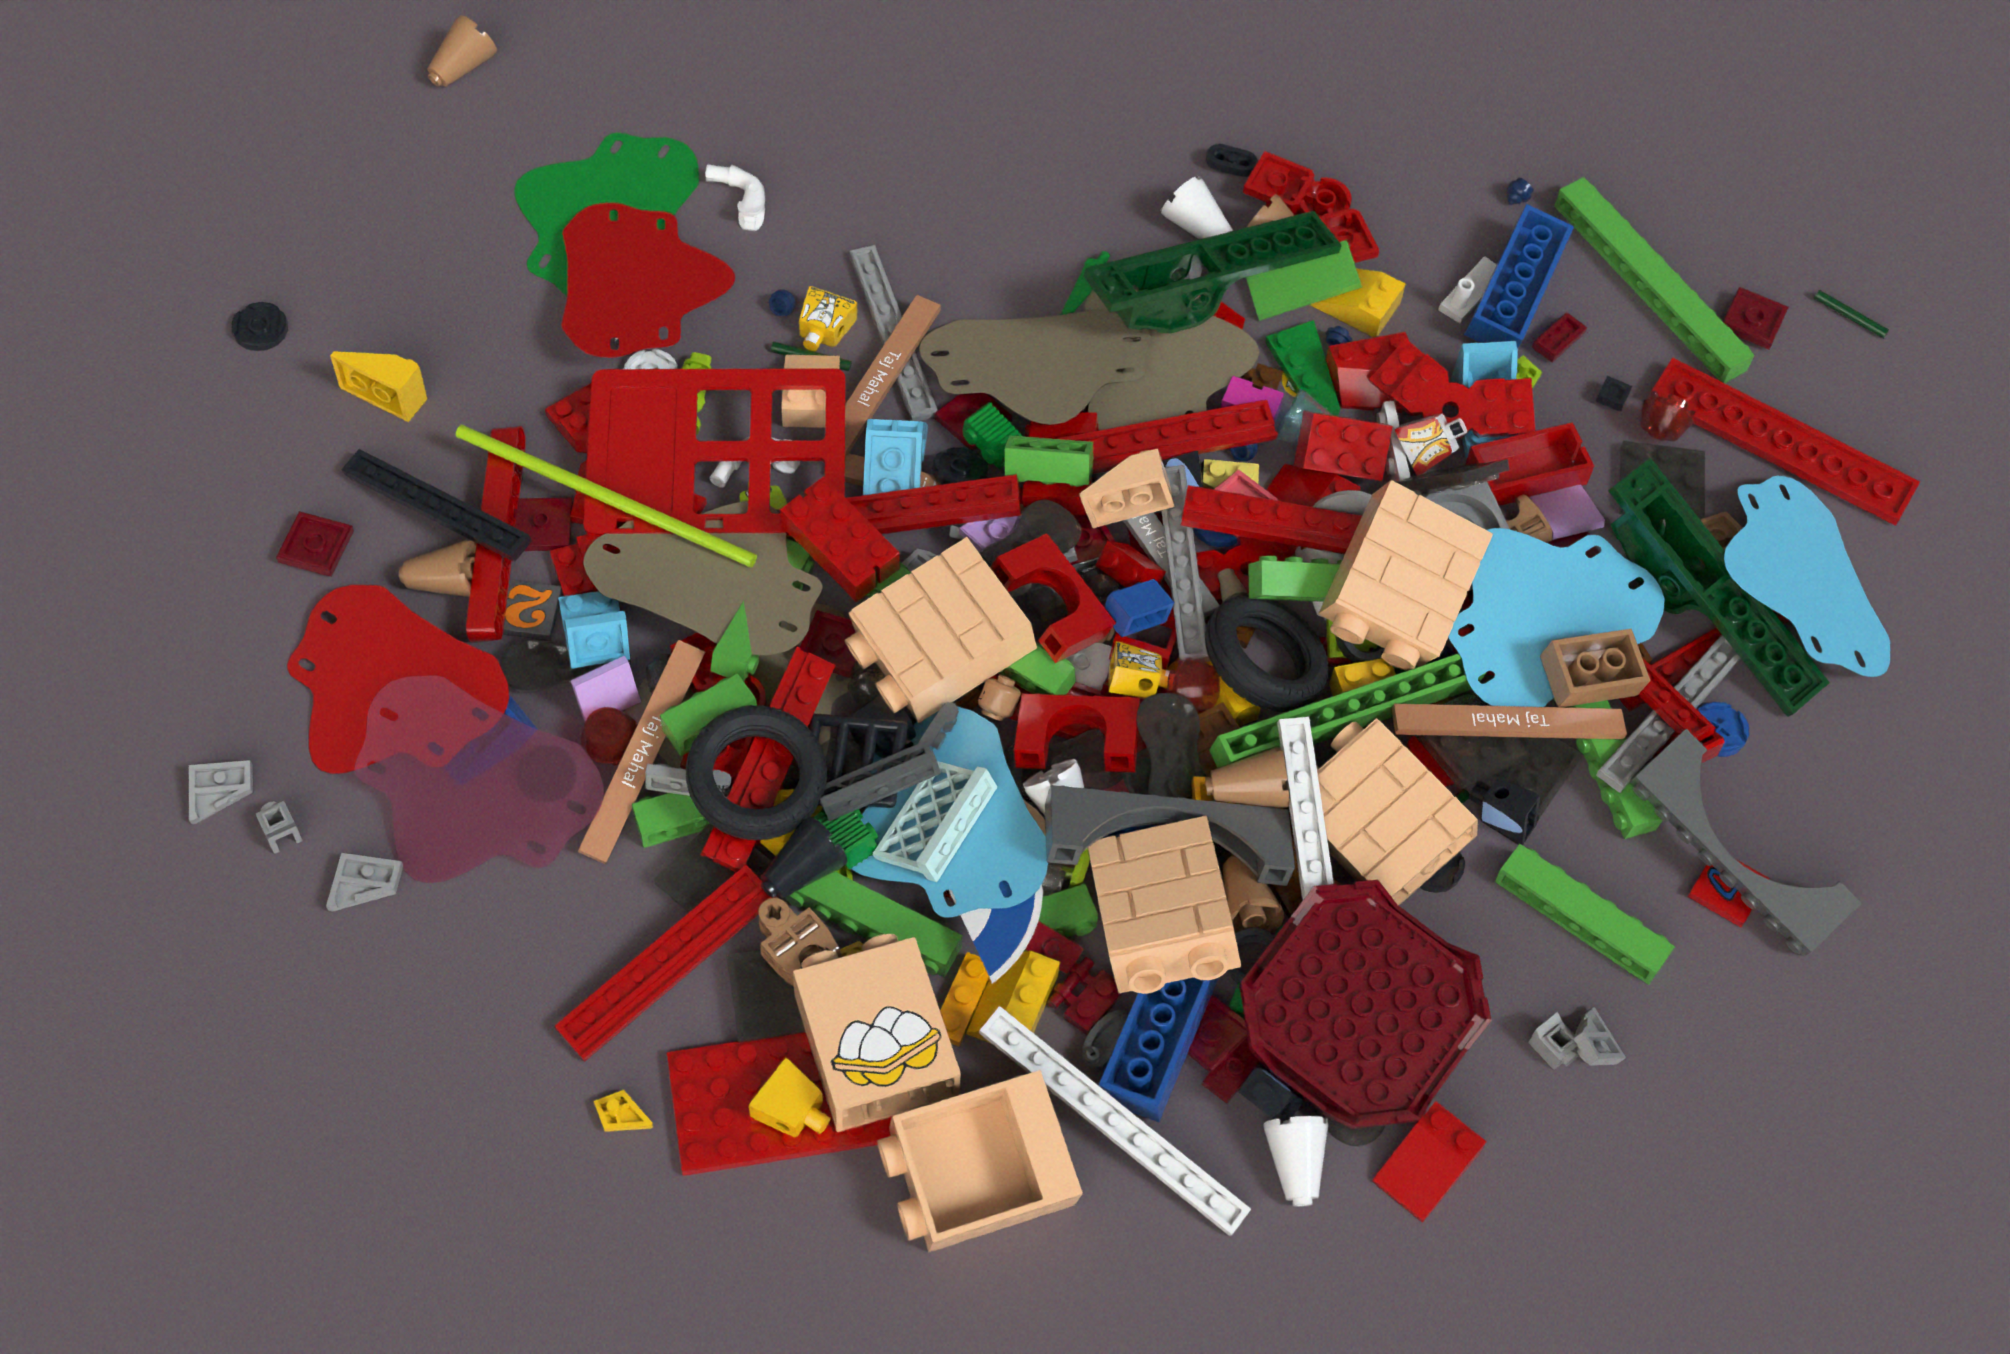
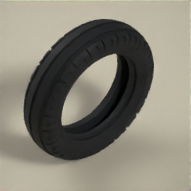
[1205,594,1328,712]
[686,705,827,840]

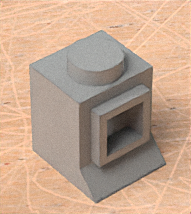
[255,801,302,854]
[1528,1012,1579,1070]

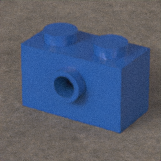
[1104,579,1175,637]

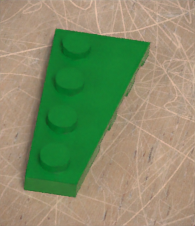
[1265,320,1340,416]

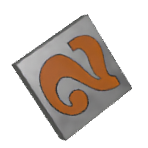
[503,580,562,640]

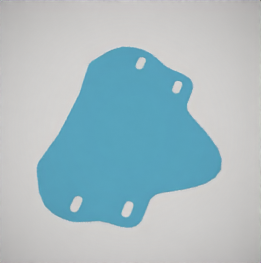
[1724,476,1890,677]
[1448,528,1664,707]
[852,707,1048,918]

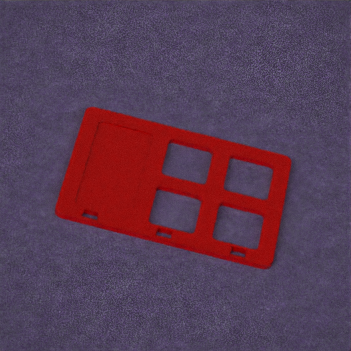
[583,368,846,537]

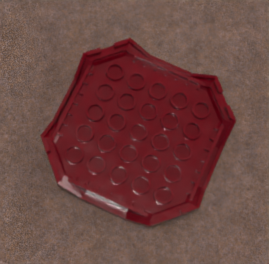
[1239,880,1492,1129]

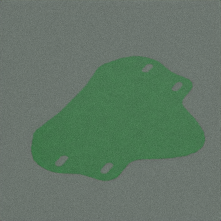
[514,132,699,297]

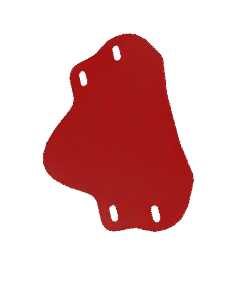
[561,203,736,358]
[287,585,510,774]

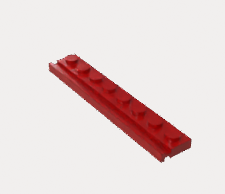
[1056,399,1278,474]
[796,474,1021,543]
[1181,485,1362,554]
[700,647,835,872]
[554,864,776,1062]

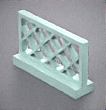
[872,761,997,882]

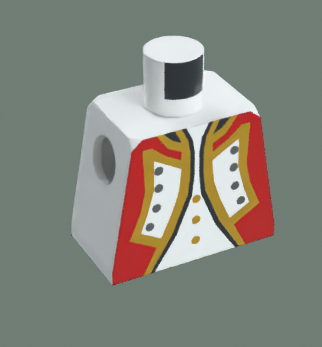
[1394,413,1467,477]

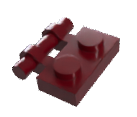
[1047,957,1125,1036]

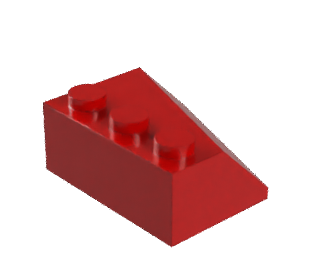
[1326,331,1409,413]

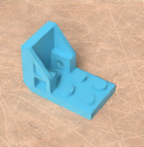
[1452,341,1518,458]
[863,419,928,495]
[558,591,630,668]

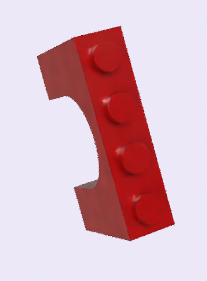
[1019,412,1099,515]
[990,533,1116,663]
[1014,693,1141,772]

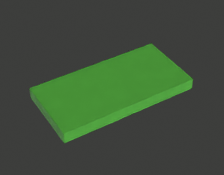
[1246,240,1362,321]

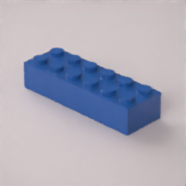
[1464,204,1574,349]
[1098,977,1219,1122]

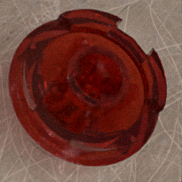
[1640,391,1696,441]
[1167,657,1220,716]
[581,707,638,766]

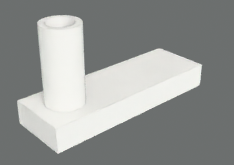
[1438,256,1497,324]

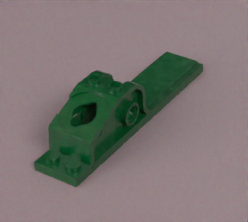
[1084,211,1342,334]
[1608,457,1830,717]

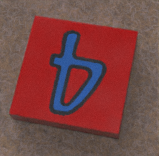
[1688,859,1770,927]

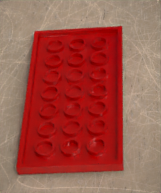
[667,1031,892,1176]

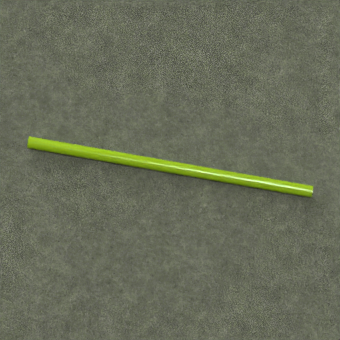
[456,424,757,568]

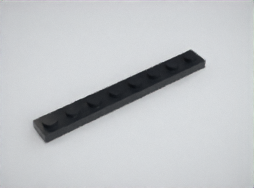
[342,449,532,562]

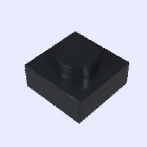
[1596,376,1633,412]

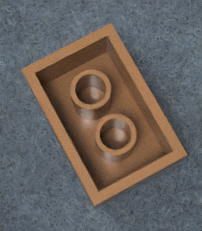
[1540,628,1650,707]

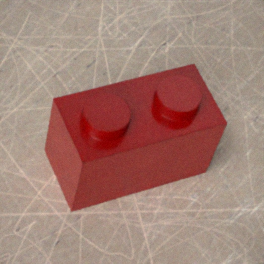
[1095,541,1166,588]

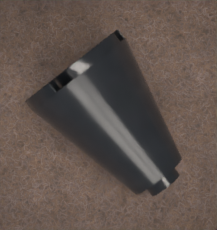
[761,817,848,899]

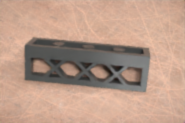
[820,740,941,821]

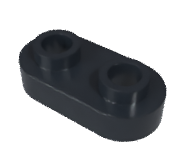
[1206,144,1258,177]

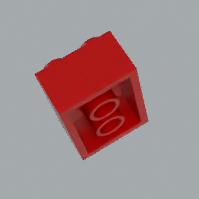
[1294,410,1393,481]

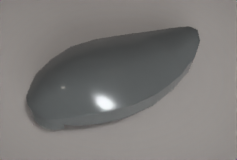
[1081,1010,1128,1067]

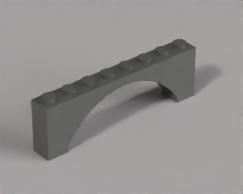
[1630,729,1862,957]
[1045,785,1295,886]

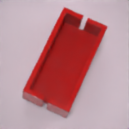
[1465,422,1594,506]
[780,476,900,602]

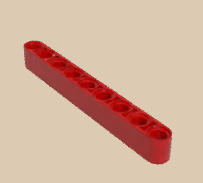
[466,426,526,643]

